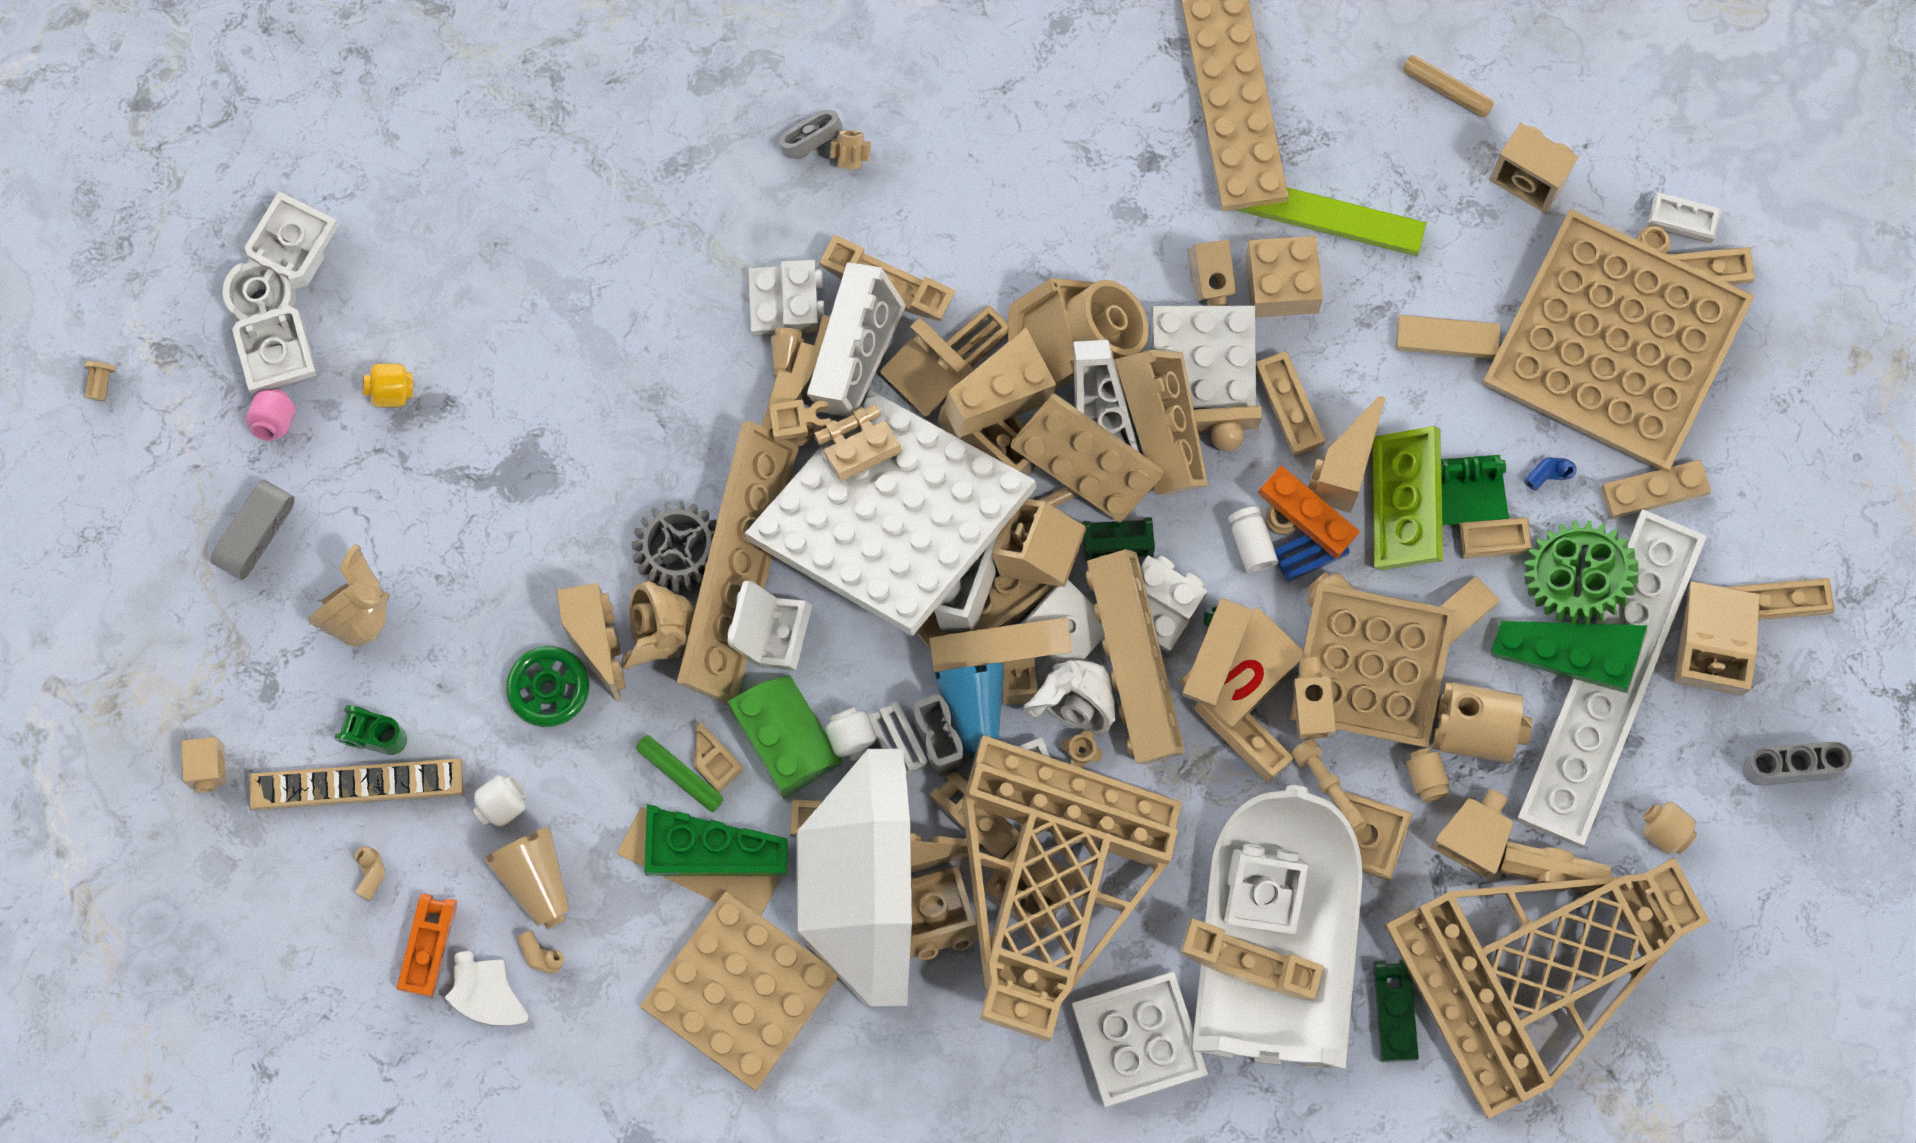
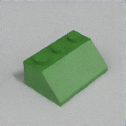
[728,675,843,799]

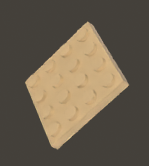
[1289,582,1456,748]
[640,891,839,1092]

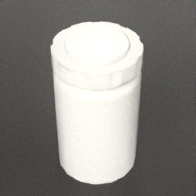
[1228,506,1278,574]

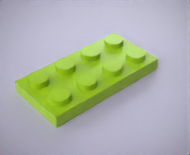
[1373,426,1443,571]

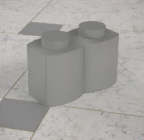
[914,694,963,776]

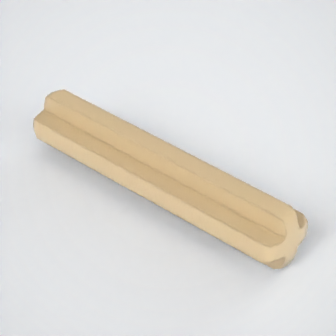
[1403,55,1494,117]

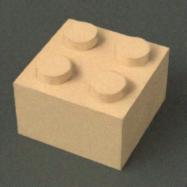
[1489,122,1579,214]
[1245,236,1323,318]

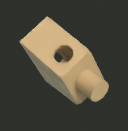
[1187,239,1236,306]
[1293,657,1336,740]
[1430,789,1513,881]

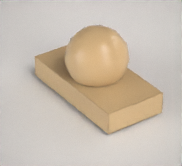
[1194,406,1262,452]

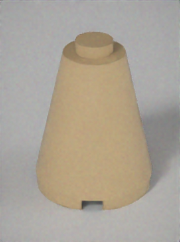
[484,826,569,929]

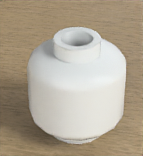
[825,707,877,761]
[473,775,527,827]

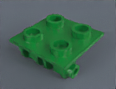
[1441,455,1509,526]

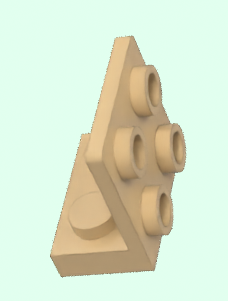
[880,317,974,417]

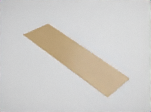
[616,807,781,916]

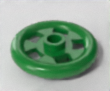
[506,646,589,727]

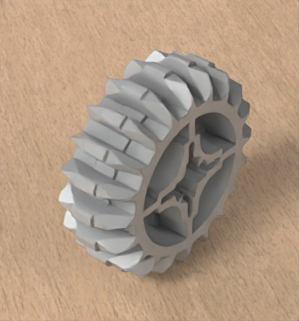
[631,501,717,594]

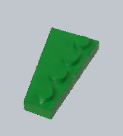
[1491,621,1648,693]
[644,804,788,876]

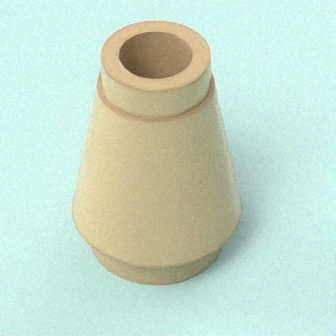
[771,327,805,377]

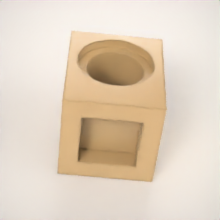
[181,737,226,793]

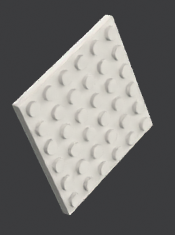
[745,390,1036,636]

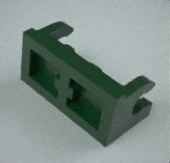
[1082,517,1155,561]

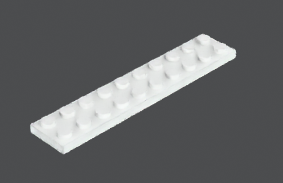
[1516,509,1707,848]

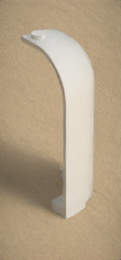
[1192,785,1362,1069]

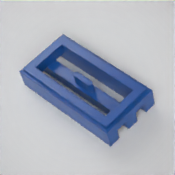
[1274,535,1350,583]

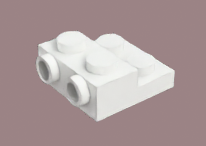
[748,260,825,336]
[1140,555,1207,654]
[1224,844,1309,934]

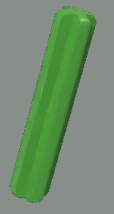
[636,735,724,812]

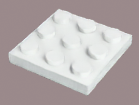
[1152,306,1256,408]
[1071,972,1208,1109]

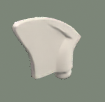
[444,951,529,1026]

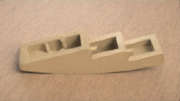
[762,315,831,432]

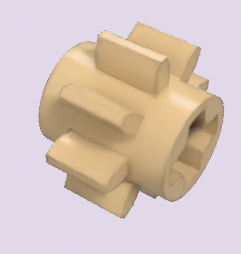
[830,130,871,169]

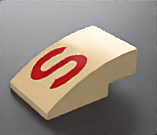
[1179,607,1303,730]

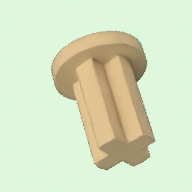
[84,361,116,401]

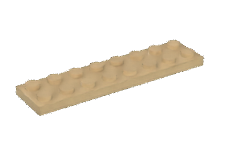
[1180,0,1289,212]
[677,421,799,705]

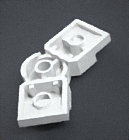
[222,192,339,395]

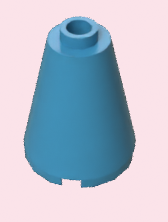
[934,662,1004,759]

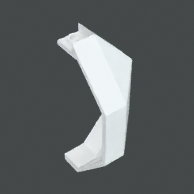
[796,749,912,1009]

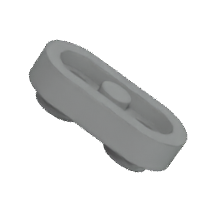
[779,110,843,159]

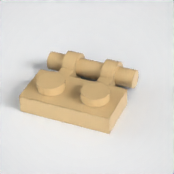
[814,404,902,482]

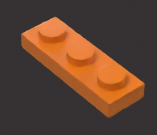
[1257,465,1360,559]

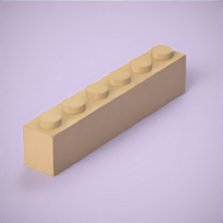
[1086,549,1186,765]

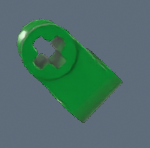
[334,705,407,755]

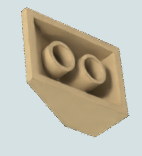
[1308,396,1385,513]

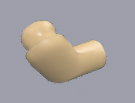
[355,846,385,901]
[517,931,564,974]

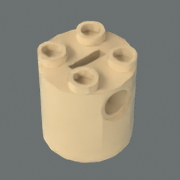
[1432,682,1532,764]

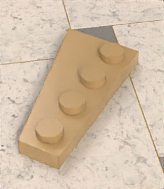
[916,576,1055,652]

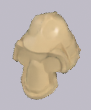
[308,544,390,647]
[621,580,695,669]

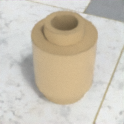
[1406,748,1450,803]

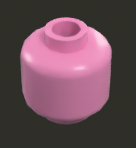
[246,389,296,441]

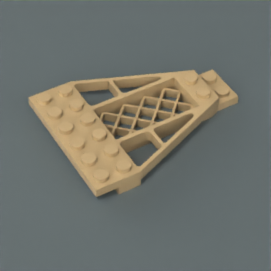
[962,735,1182,1042]
[1384,858,1710,1119]

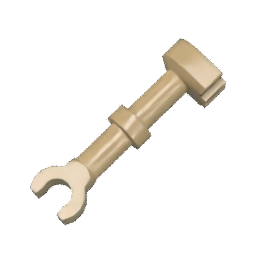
[1291,738,1367,834]

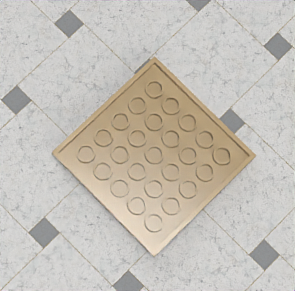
[1482,209,1755,472]

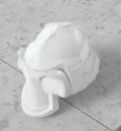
[1024,660,1115,734]

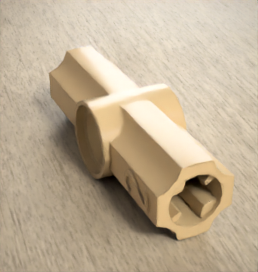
[1499,841,1611,897]

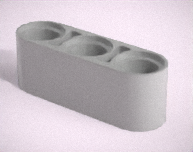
[210,480,295,580]
[1743,741,1853,785]

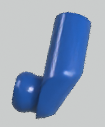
[1524,457,1577,491]

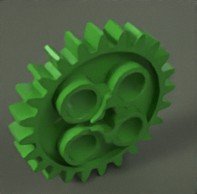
[1524,520,1639,625]

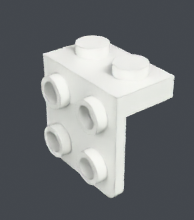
[728,581,812,671]

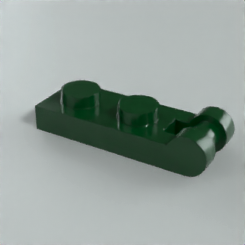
[1373,960,1419,1062]

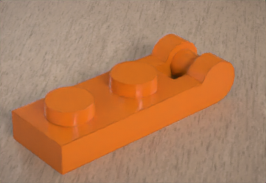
[396,893,457,998]

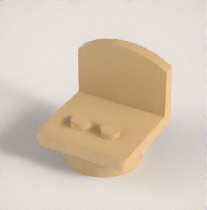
[1008,278,1149,391]

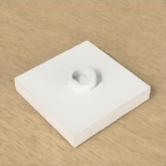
[1021,580,1105,665]

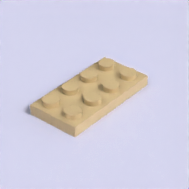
[1011,393,1163,523]

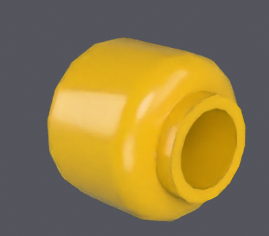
[363,363,413,408]

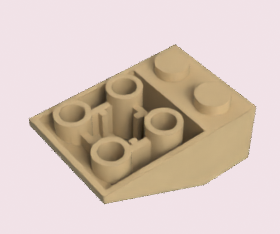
[1673,581,1759,696]
[557,583,626,701]

